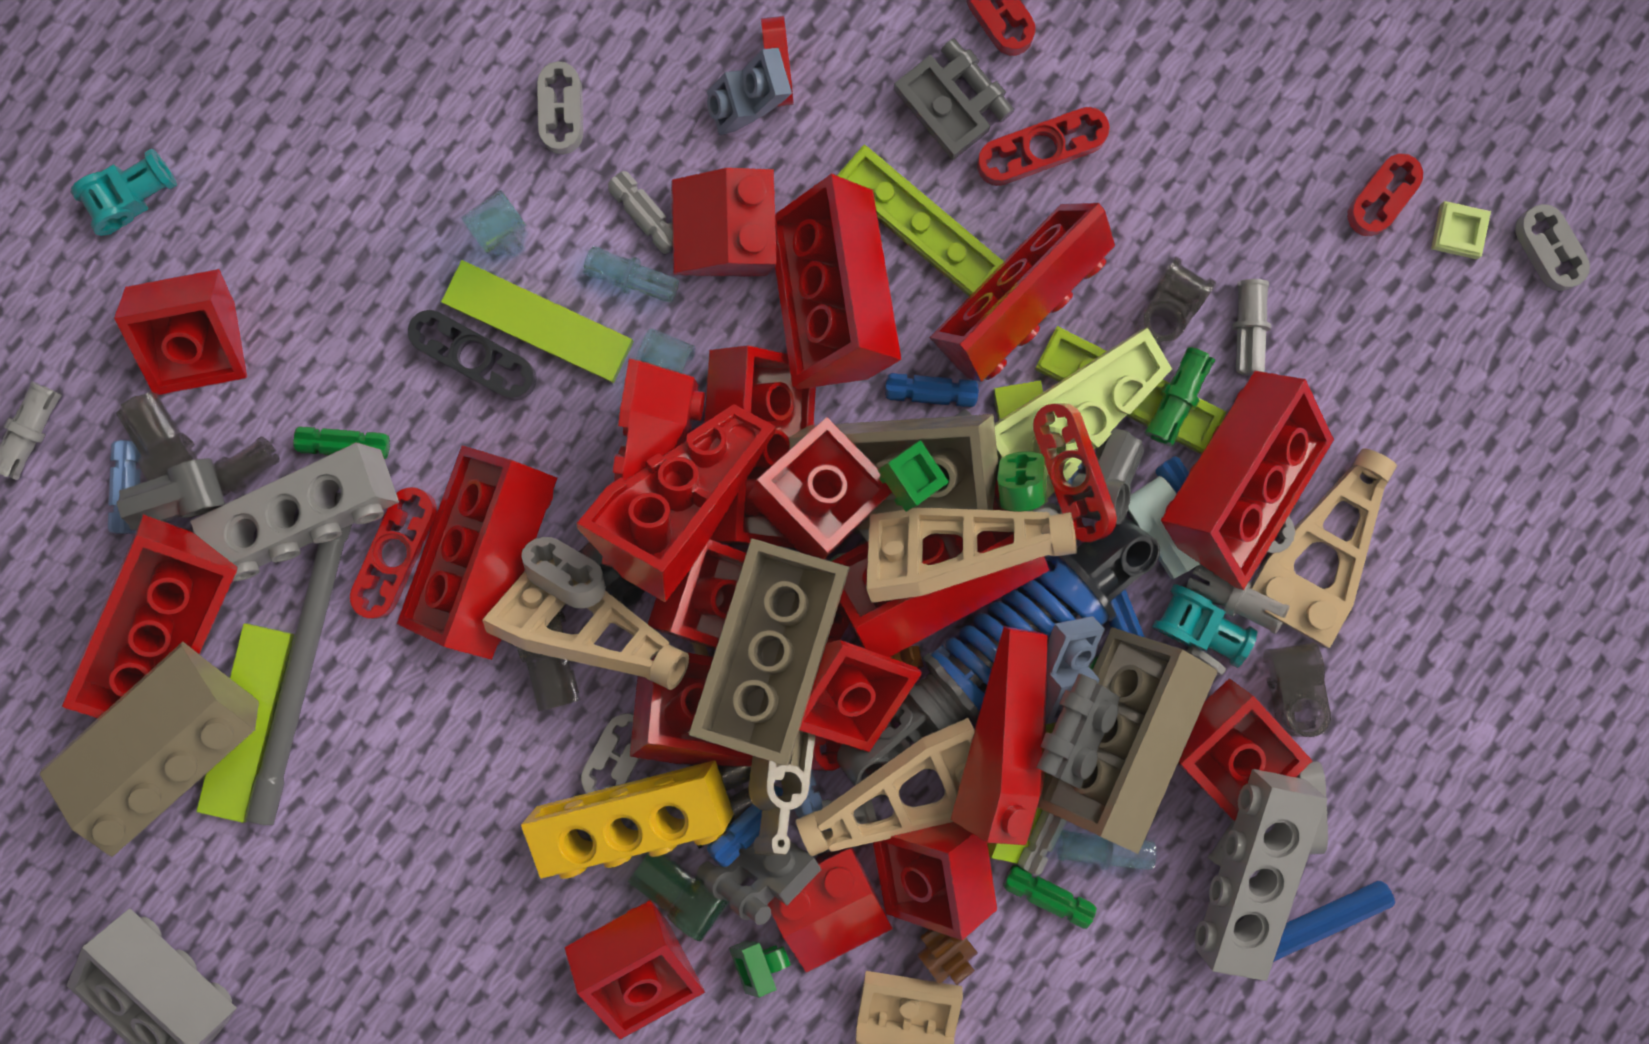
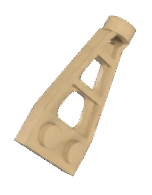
[1250,448,1397,648]
[867,508,1077,603]
[483,558,689,690]
[796,718,975,856]

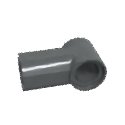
[1072,429,1144,524]
[116,458,225,530]

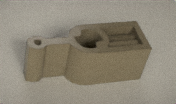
[749,730,815,856]

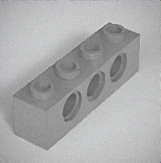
[191,443,399,581]
[1195,769,1327,981]

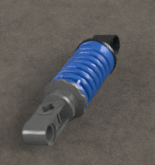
[837,517,1160,798]

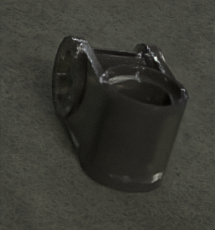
[1134,256,1216,350]
[1263,642,1331,737]

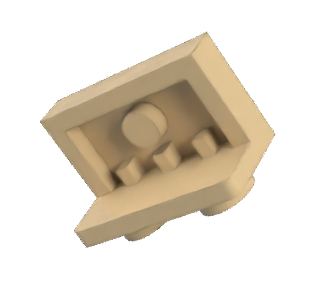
[855,971,963,1044]

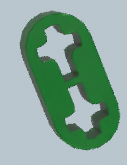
[997,451,1046,512]

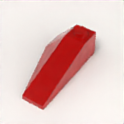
[602,359,705,567]
[577,404,776,602]
[950,626,1048,845]

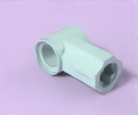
[1128,476,1200,579]

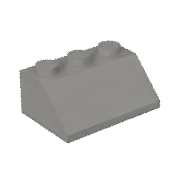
[66,908,237,1044]

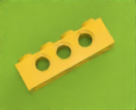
[521,760,734,879]

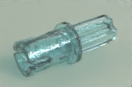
[583,246,679,302]
[1057,830,1157,870]

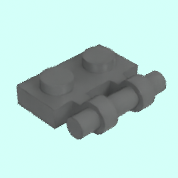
[893,38,1015,160]
[1036,673,1120,789]
[697,841,822,925]

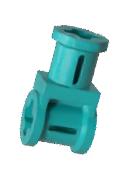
[70,149,177,236]
[1152,584,1258,668]

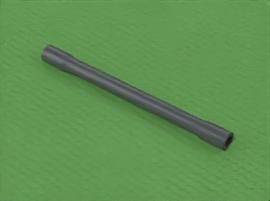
[244,492,352,825]

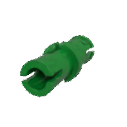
[1144,347,1215,447]

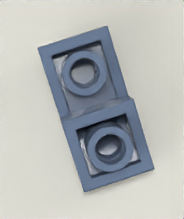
[707,48,792,136]
[1046,616,1105,724]

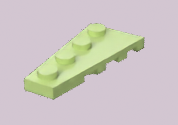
[994,328,1172,512]

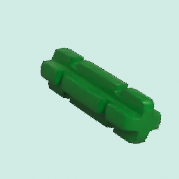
[293,426,390,459]
[1003,865,1097,929]

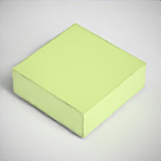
[1431,201,1491,259]

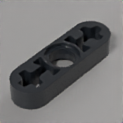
[408,310,537,400]

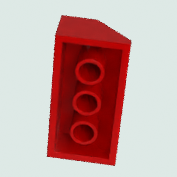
[775,173,902,389]
[929,203,1115,382]
[704,345,816,548]
[1161,370,1334,590]
[397,445,558,660]
[830,480,1049,657]
[62,514,238,718]

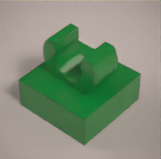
[878,440,949,512]
[729,940,791,998]

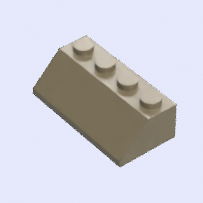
[789,414,998,530]
[689,539,850,766]
[1038,627,1218,854]
[39,642,259,857]

